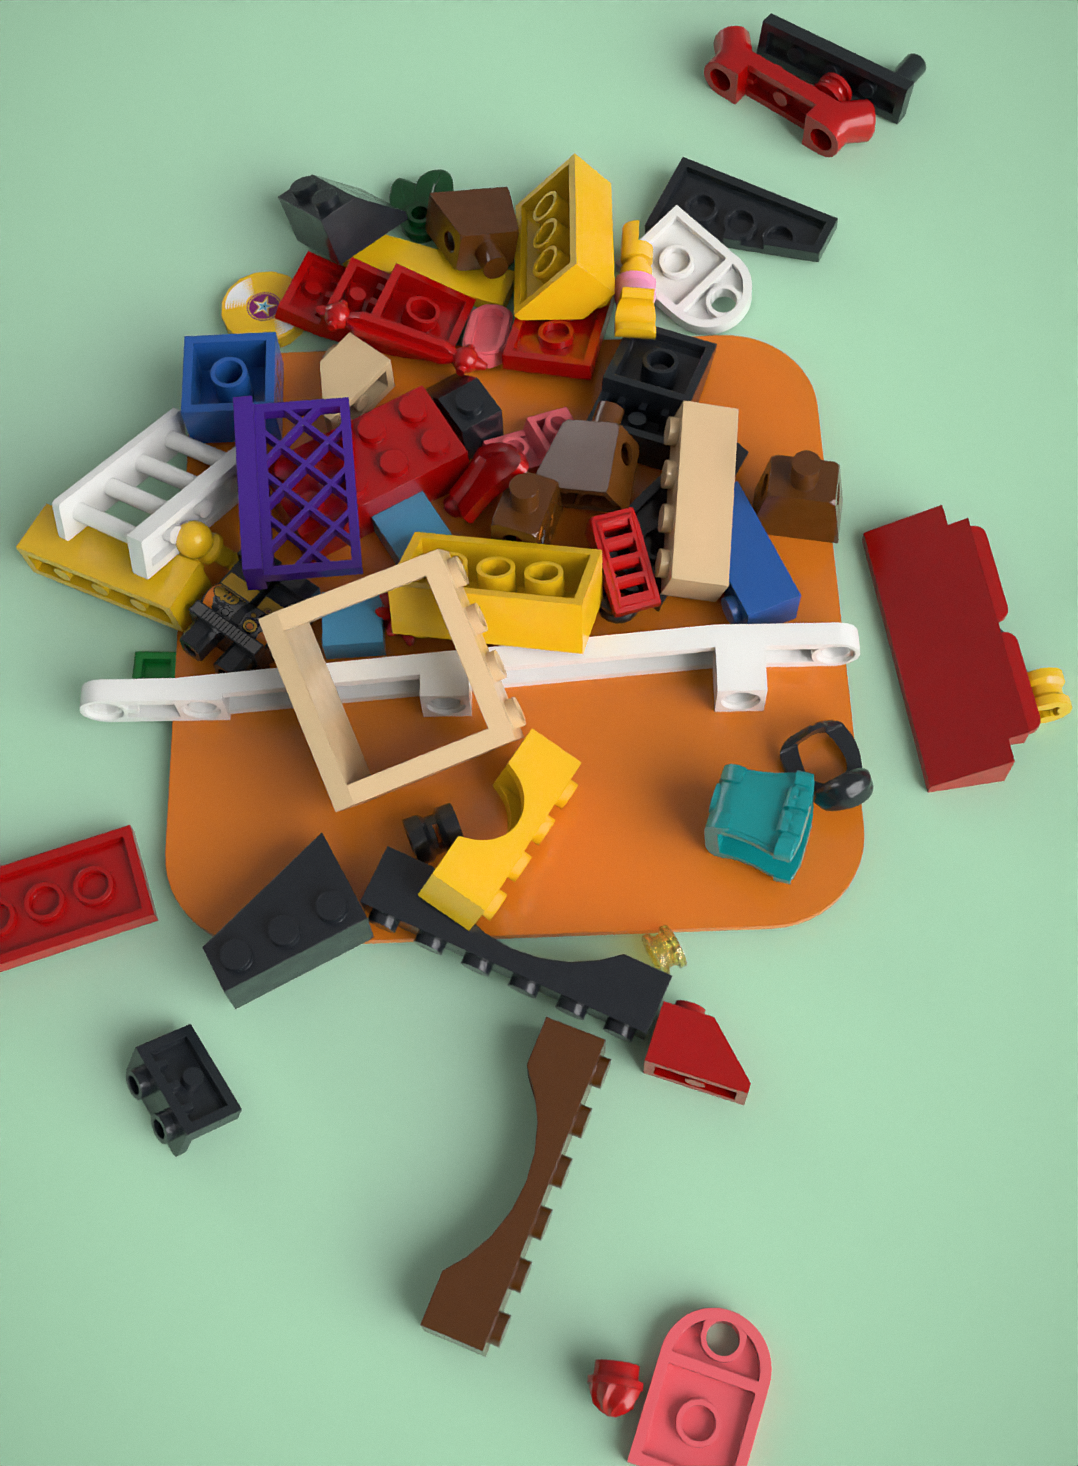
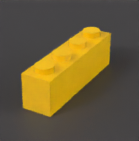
[16,503,212,633]

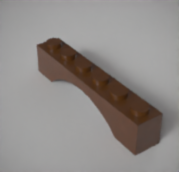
[420,1017,612,1357]

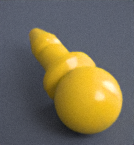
[175,520,239,570]

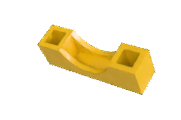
[418,728,582,931]

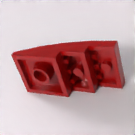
[275,251,476,361]

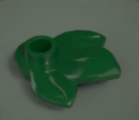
[389,169,454,243]

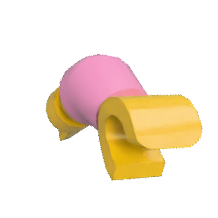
[614,220,656,339]

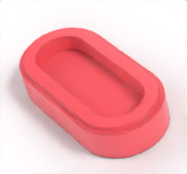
[462,304,513,368]

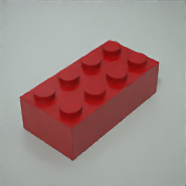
[268,385,469,563]

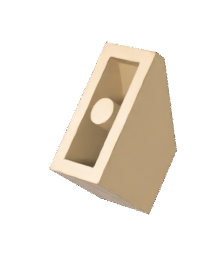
[320,332,395,432]

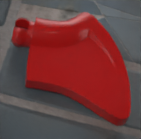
[443,442,529,524]

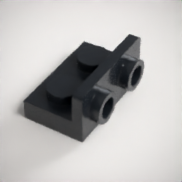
[126,1024,242,1157]

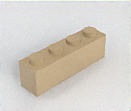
[655,401,739,602]

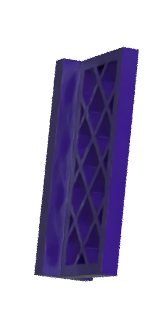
[233,396,363,591]

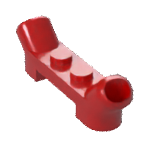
[704,26,876,157]

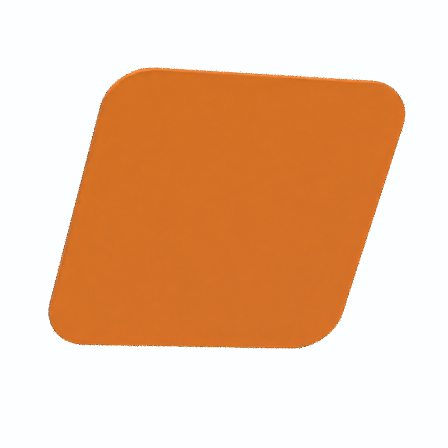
[165,335,865,944]

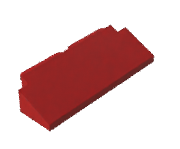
[862,505,1041,793]

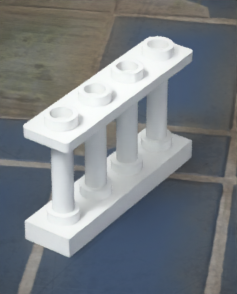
[52,408,239,580]

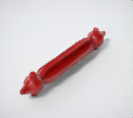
[315,300,488,376]

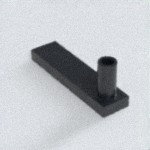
[756,13,926,124]

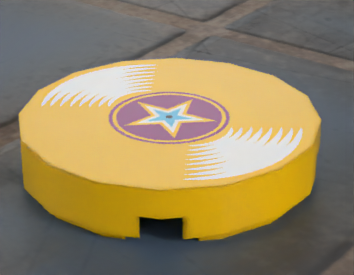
[221,271,304,348]

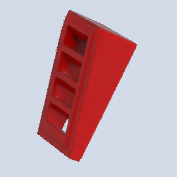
[585,507,661,618]

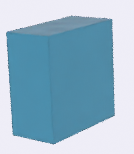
[372,491,452,565]
[322,592,386,659]

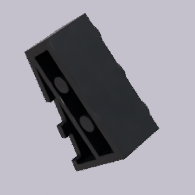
[202,833,374,1009]

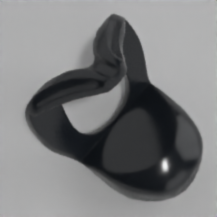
[780,720,874,811]

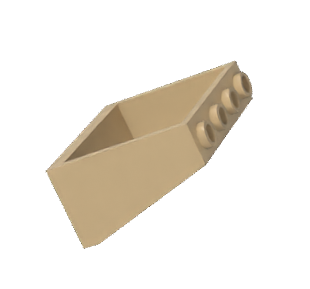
[258,549,526,812]

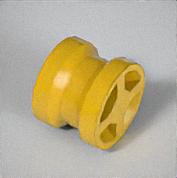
[1027,667,1073,724]

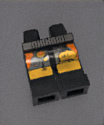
[179,549,321,674]

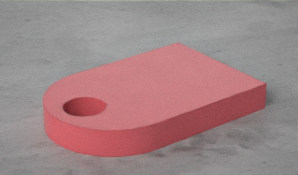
[627,1308,772,1466]

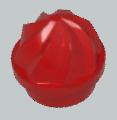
[587,1359,644,1417]

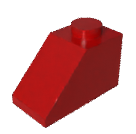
[643,1000,751,1105]

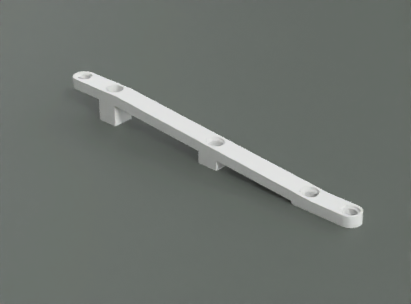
[79,622,860,722]

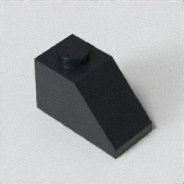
[426,373,504,460]

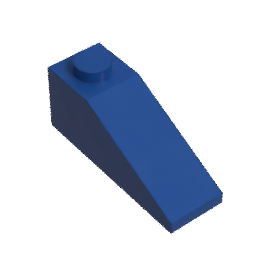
[721,481,801,624]

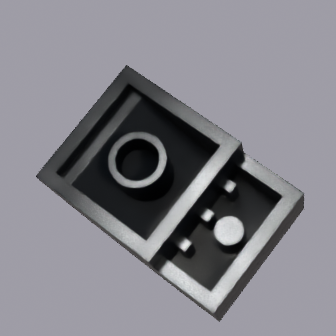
[586,326,717,470]

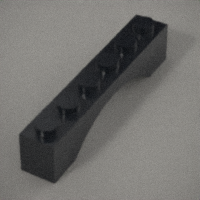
[360,846,672,1042]

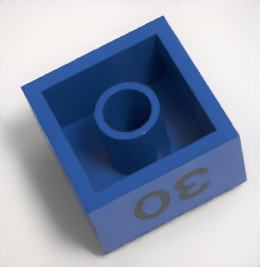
[181,332,284,443]

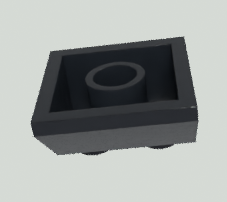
[278,174,408,265]

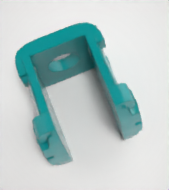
[704,764,815,885]

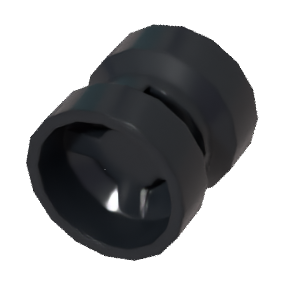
[402,803,464,864]

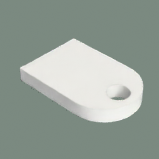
[615,205,752,335]

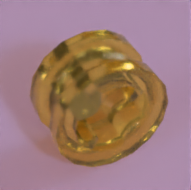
[642,925,687,975]

